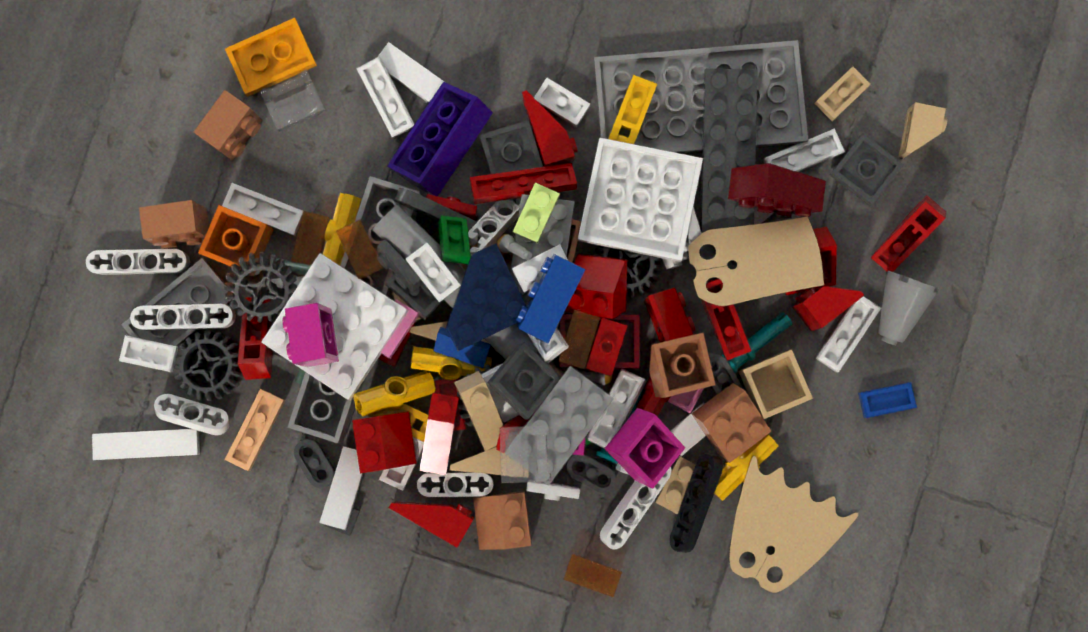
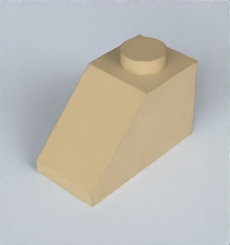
[898,102,947,159]

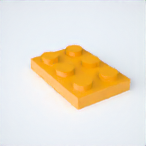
[225,18,317,97]

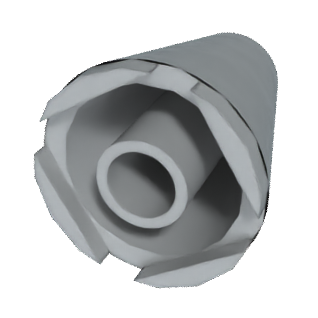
[878,270,939,346]

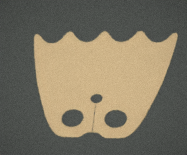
[730,456,858,593]

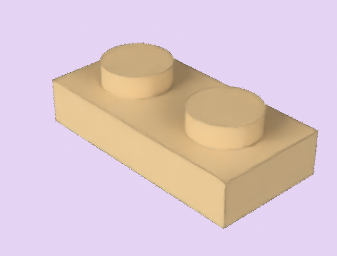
[814,67,871,121]
[655,456,696,514]

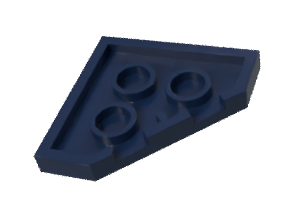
[446,244,527,352]

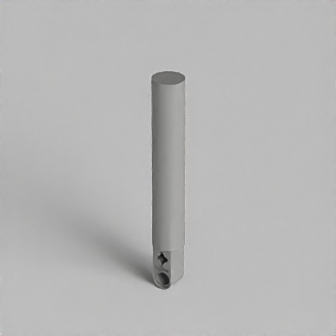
[373,204,565,394]

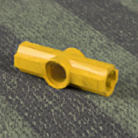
[323,193,362,266]
[410,346,492,380]
[353,371,436,417]
[714,434,778,501]

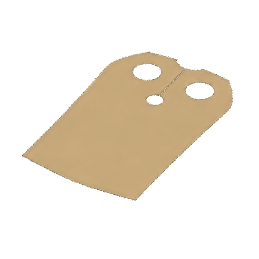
[688,217,824,306]

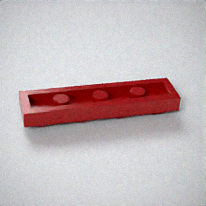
[470,163,577,204]

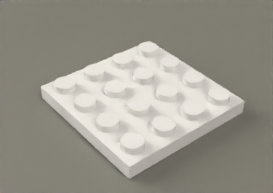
[578,138,703,262]
[261,253,409,400]

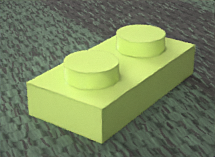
[513,183,560,243]

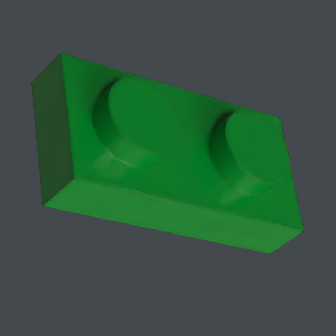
[439,215,471,264]

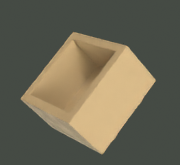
[738,350,813,419]

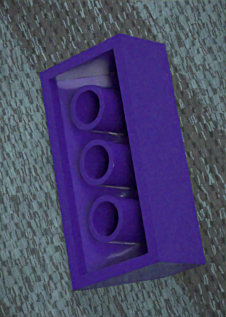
[387,82,493,196]

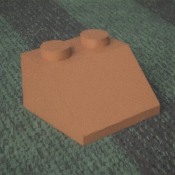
[649,333,715,398]
[473,490,532,550]

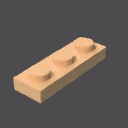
[225,389,286,471]

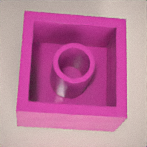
[282,303,339,367]
[604,408,685,489]

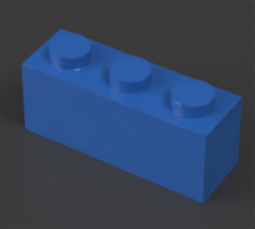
[516,253,585,343]

